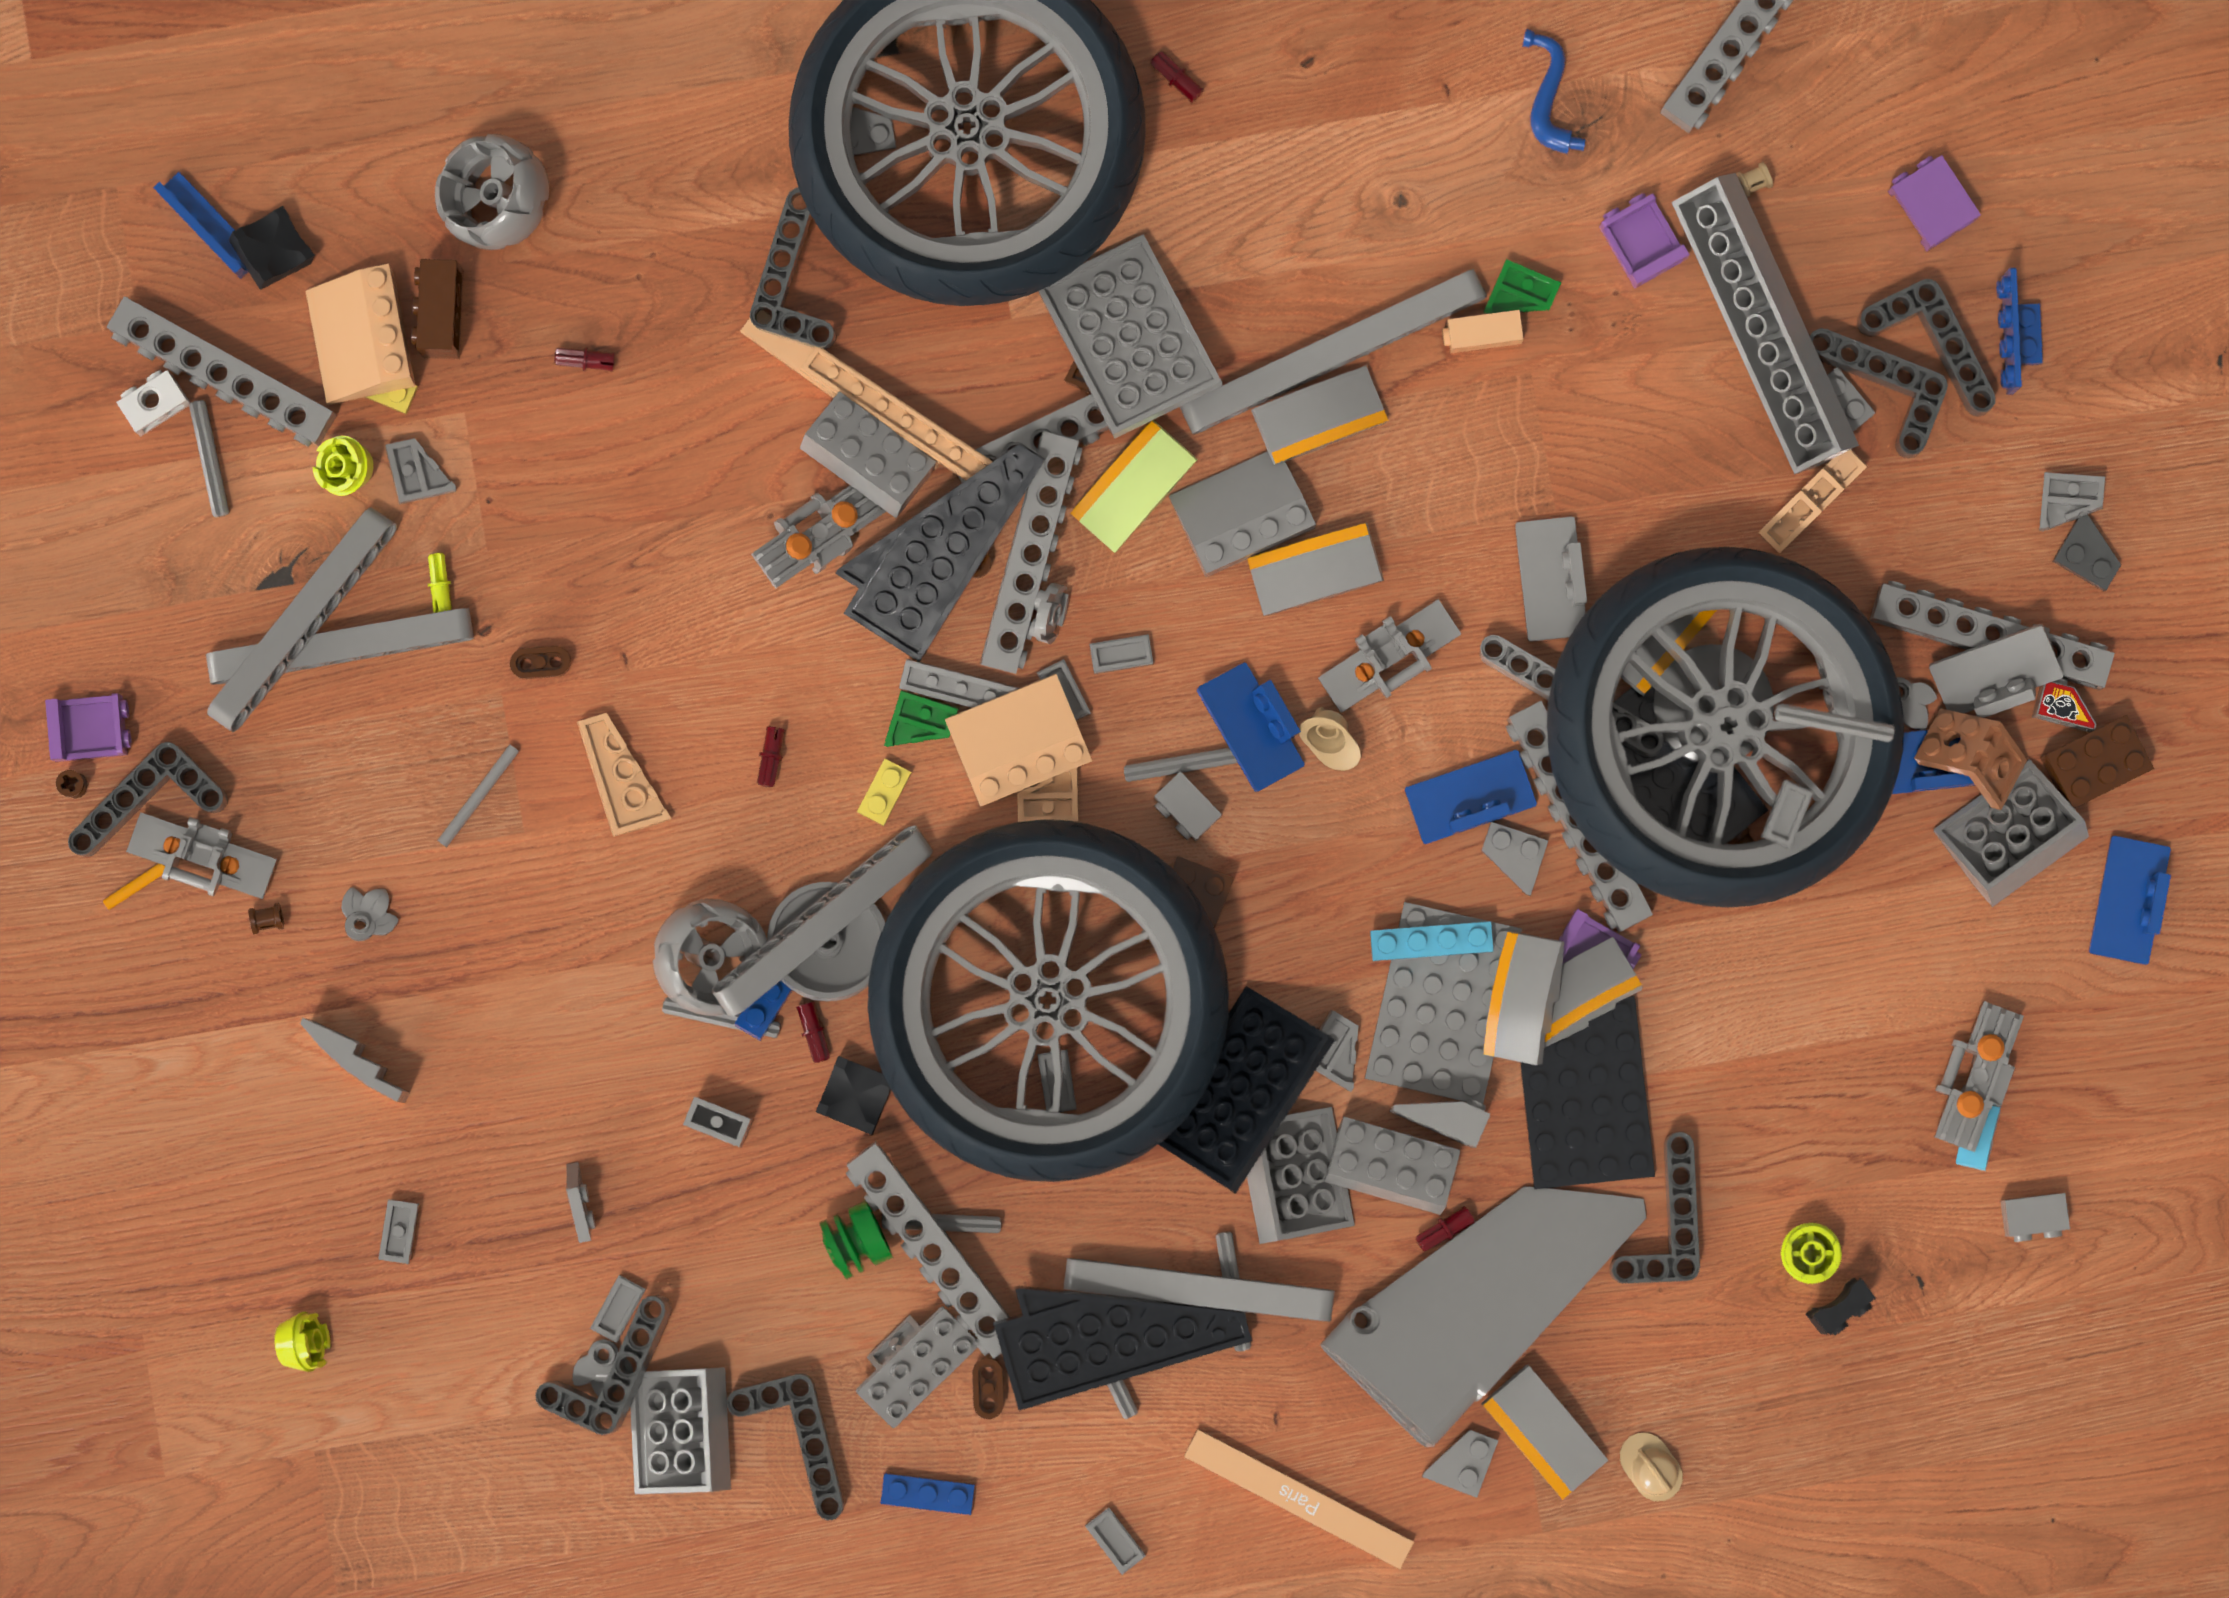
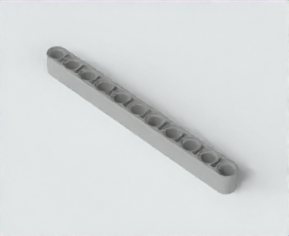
[1180,269,1487,435]

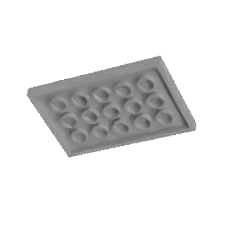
[1038,234,1223,438]
[1364,902,1522,1104]

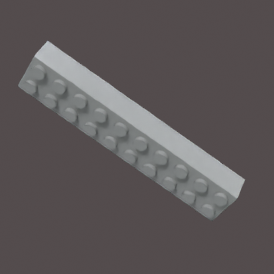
[1672,173,1859,475]

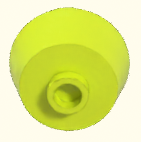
[313,436,374,496]
[1781,1223,1842,1284]
[275,1312,331,1372]

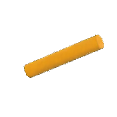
[103,863,165,910]

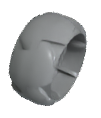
[435,134,549,250]
[653,899,768,1016]

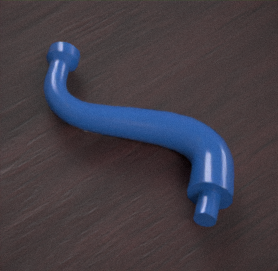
[1523,29,1586,154]

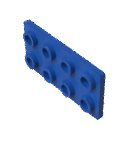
[1997,267,2043,395]
[1197,663,1305,792]
[1892,730,1976,795]
[1405,750,1537,844]
[2089,836,2171,965]

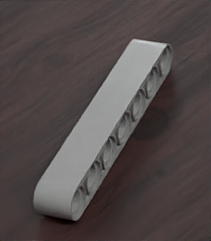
[1480,635,1664,758]

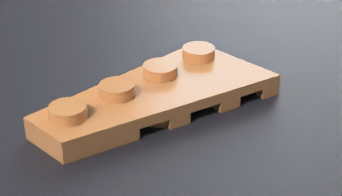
[577,713,671,837]

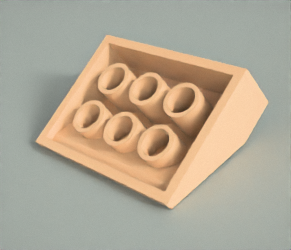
[306,264,416,405]
[945,674,1092,807]

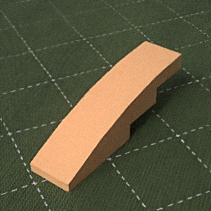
[1758,449,1868,553]

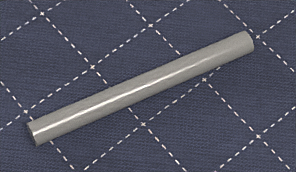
[437,745,519,847]

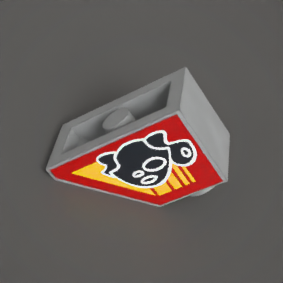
[2032,679,2096,733]

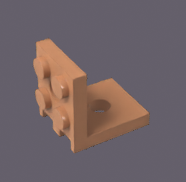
[1914,708,2027,810]

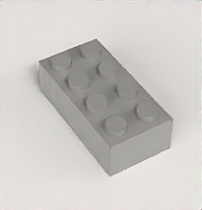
[800,391,936,518]
[1324,1117,1460,1215]

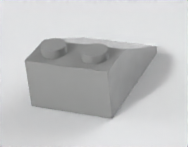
[1389,1099,1490,1148]

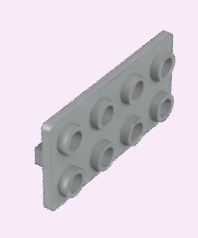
[1515,517,1587,642]
[1929,624,2063,718]
[856,1307,978,1428]

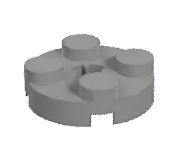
[1029,583,1069,644]

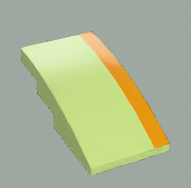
[1070,420,1198,553]

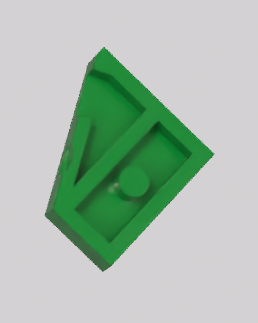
[1484,259,1561,314]
[884,690,959,747]

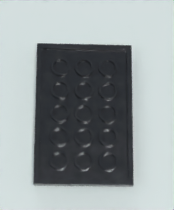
[1613,686,1768,844]
[1158,986,1335,1194]
[1520,996,1655,1189]

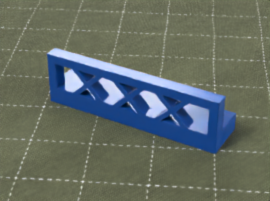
[153,172,248,279]

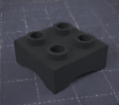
[229,206,315,290]
[816,1056,891,1135]
[1806,1278,1876,1336]

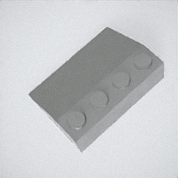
[1169,451,1316,578]
[1933,760,2089,907]
[1247,1107,1355,1244]
[630,1367,731,1494]

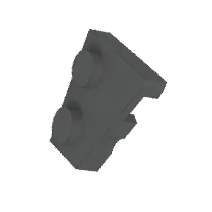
[2052,515,2121,592]

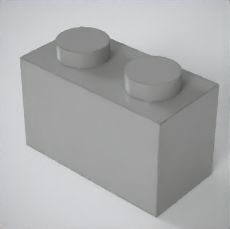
[1154,771,1222,842]
[683,1097,753,1148]
[2000,1193,2070,1242]

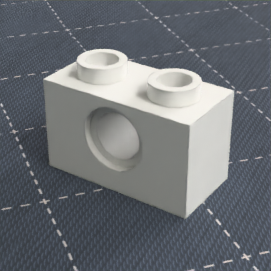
[116,370,190,436]

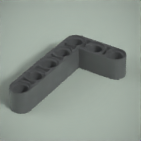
[750,188,836,349]
[1857,279,1996,416]
[1810,328,1948,458]
[68,742,228,857]
[1609,1132,1700,1284]
[535,1295,672,1435]
[727,1374,844,1520]

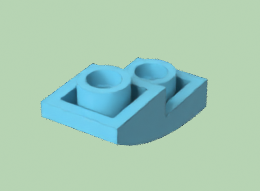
[1956,1106,2001,1171]

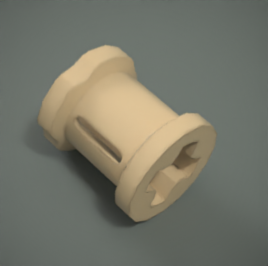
[1736,162,1773,198]

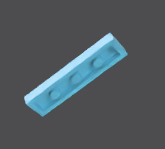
[1370,921,1494,961]

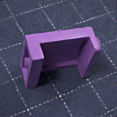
[1888,155,1981,252]
[1599,193,1689,288]
[45,693,132,762]
[1559,909,1642,969]

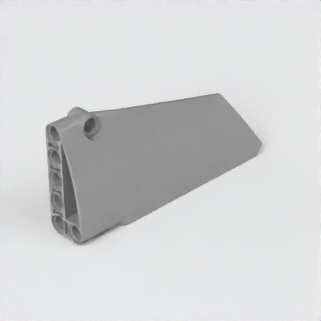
[1320,1186,1647,1448]

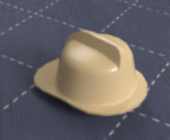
[1299,707,1361,771]
[1620,1433,1682,1501]

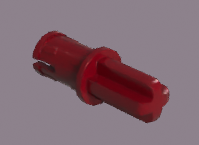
[1150,51,1204,103]
[554,347,615,372]
[757,726,785,788]
[796,1002,830,1063]
[1416,1206,1475,1251]

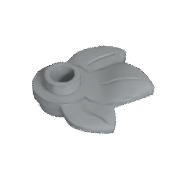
[1897,677,1937,730]
[341,887,399,941]
[572,1339,633,1396]

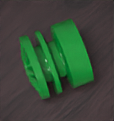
[819,1200,893,1280]

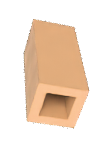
[1442,310,1523,353]

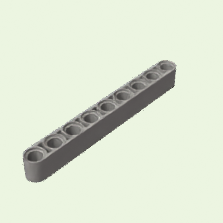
[207,507,397,732]
[206,608,474,685]
[712,826,933,1017]
[1064,1258,1335,1321]

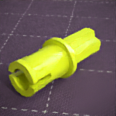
[427,553,452,613]

